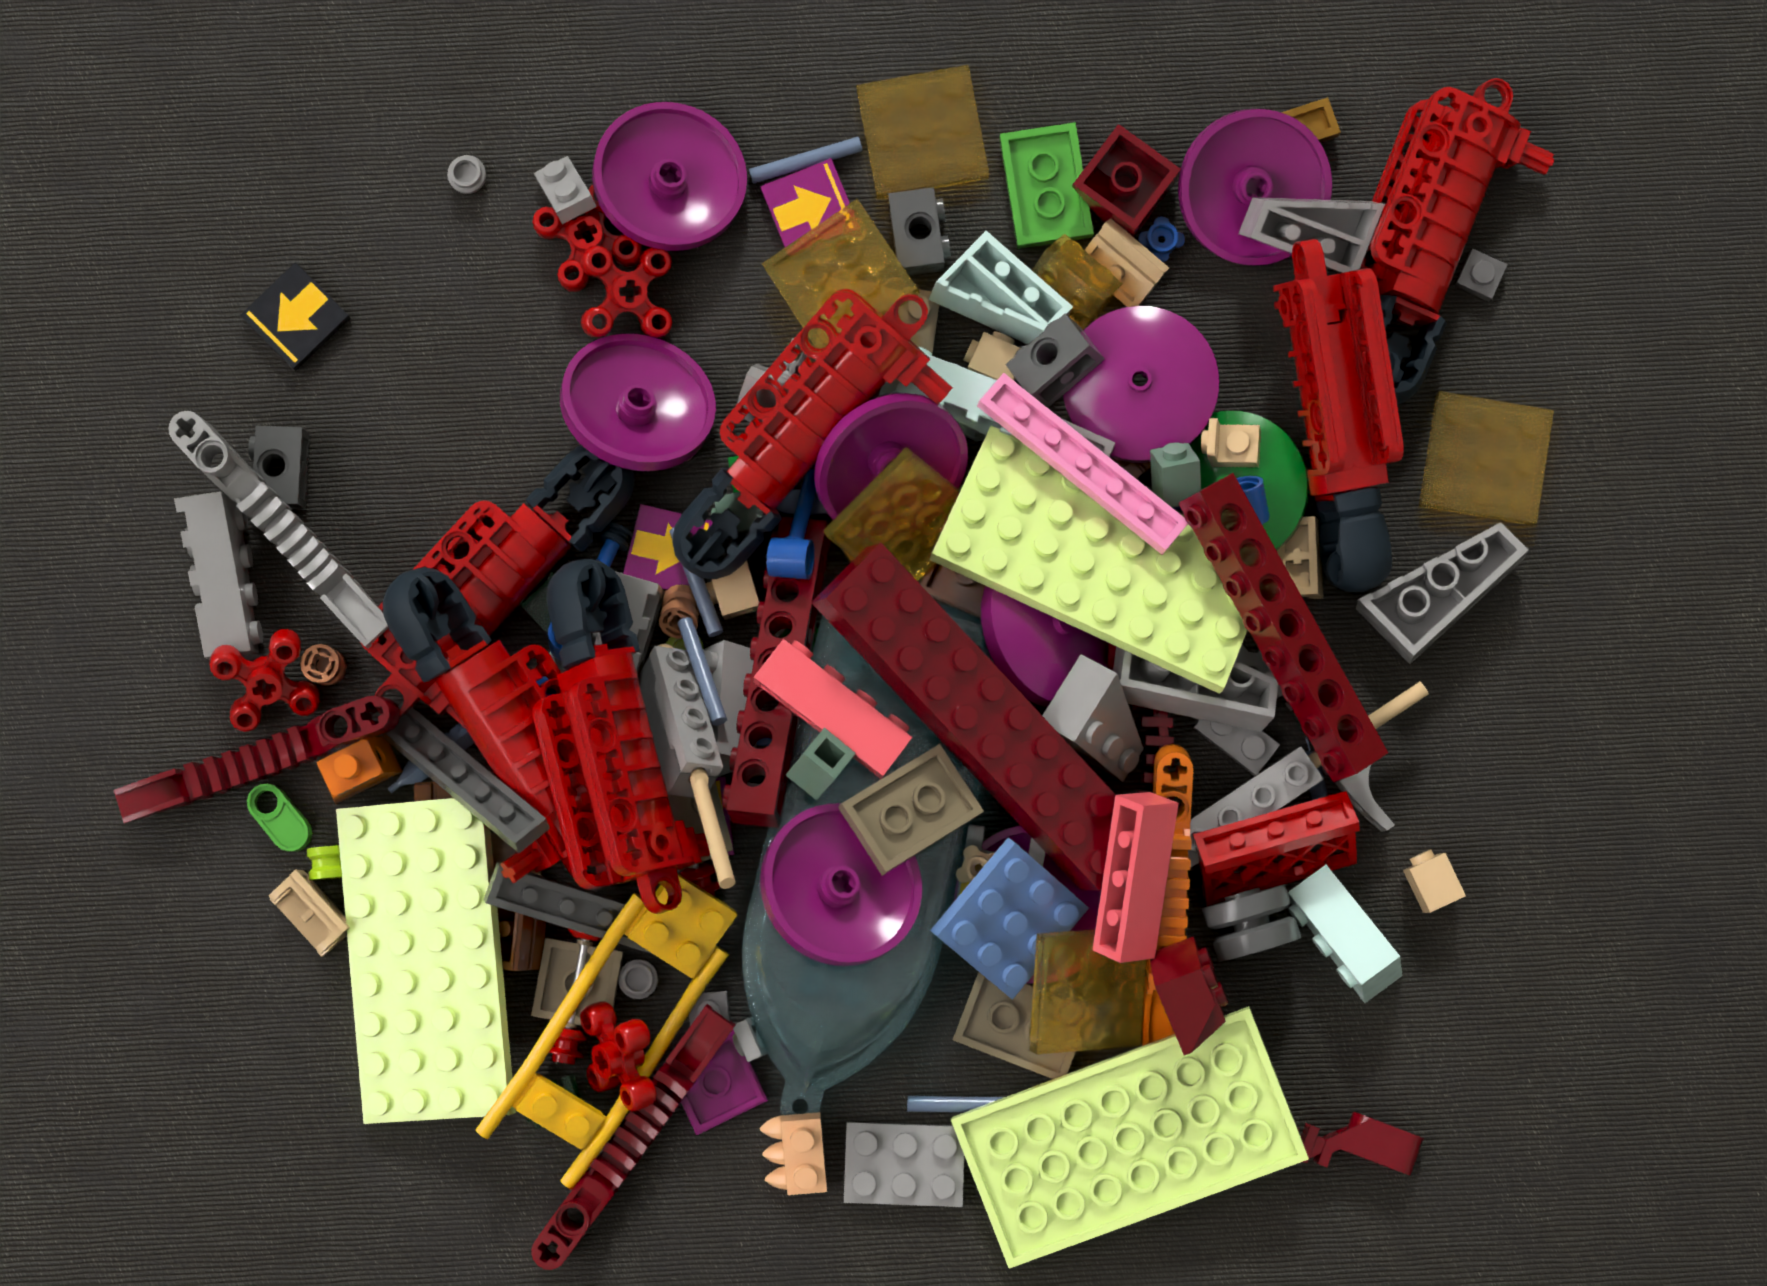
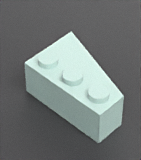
[928,231,1073,345]
[879,347,1012,442]
[1288,865,1402,1003]

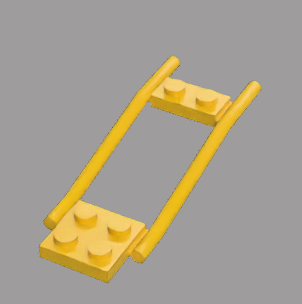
[476,873,738,1190]

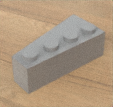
[174,491,263,660]
[1356,522,1529,664]
[1113,646,1278,732]

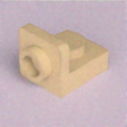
[1201,418,1261,467]

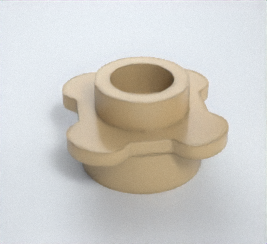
[956,845,994,883]

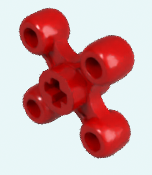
[532,185,643,292]
[580,246,672,338]
[209,629,320,732]
[580,1001,657,1111]

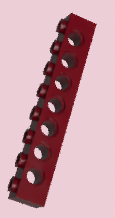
[1178,473,1388,782]
[722,517,831,828]

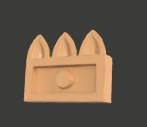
[760,1112,827,1195]

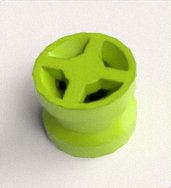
[307,845,342,880]

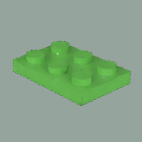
[999,122,1094,249]

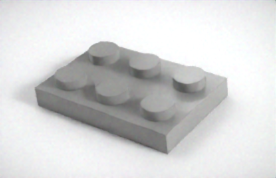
[844,1122,964,1207]

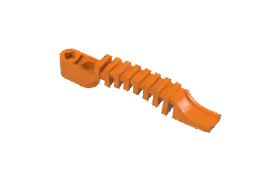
[1142,744,1193,1046]

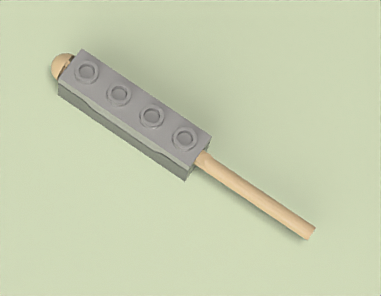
[638,644,736,889]
[1188,681,1429,867]

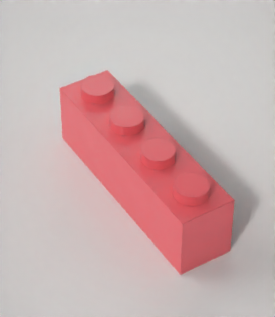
[753,639,913,779]
[1093,792,1179,963]

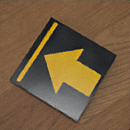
[240,262,351,371]

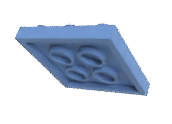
[930,838,1089,1000]

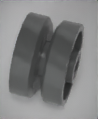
[1202,884,1302,962]

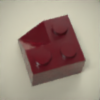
[1072,124,1181,237]
[1150,936,1229,1056]

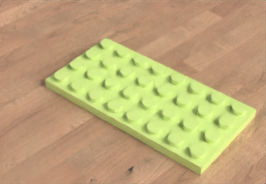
[929,426,1247,694]
[336,798,516,1124]
[951,1006,1309,1269]

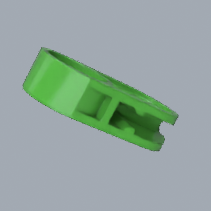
[247,783,312,852]

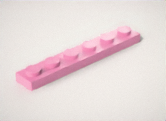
[977,373,1188,555]

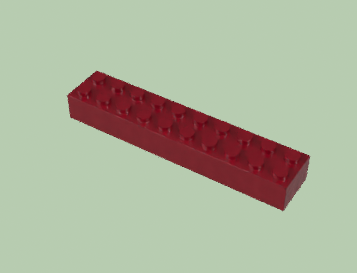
[811,542,1115,891]

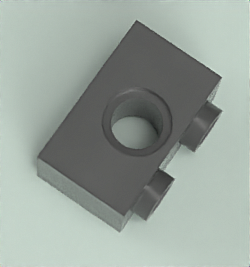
[888,187,951,277]
[1005,313,1105,408]
[248,426,310,510]

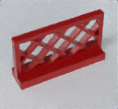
[1193,791,1360,906]

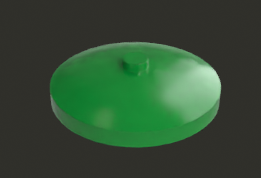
[1176,411,1309,551]

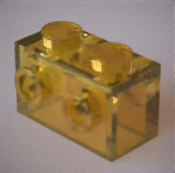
[1032,234,1123,329]

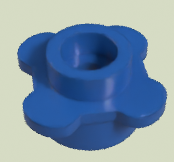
[1138,217,1185,262]

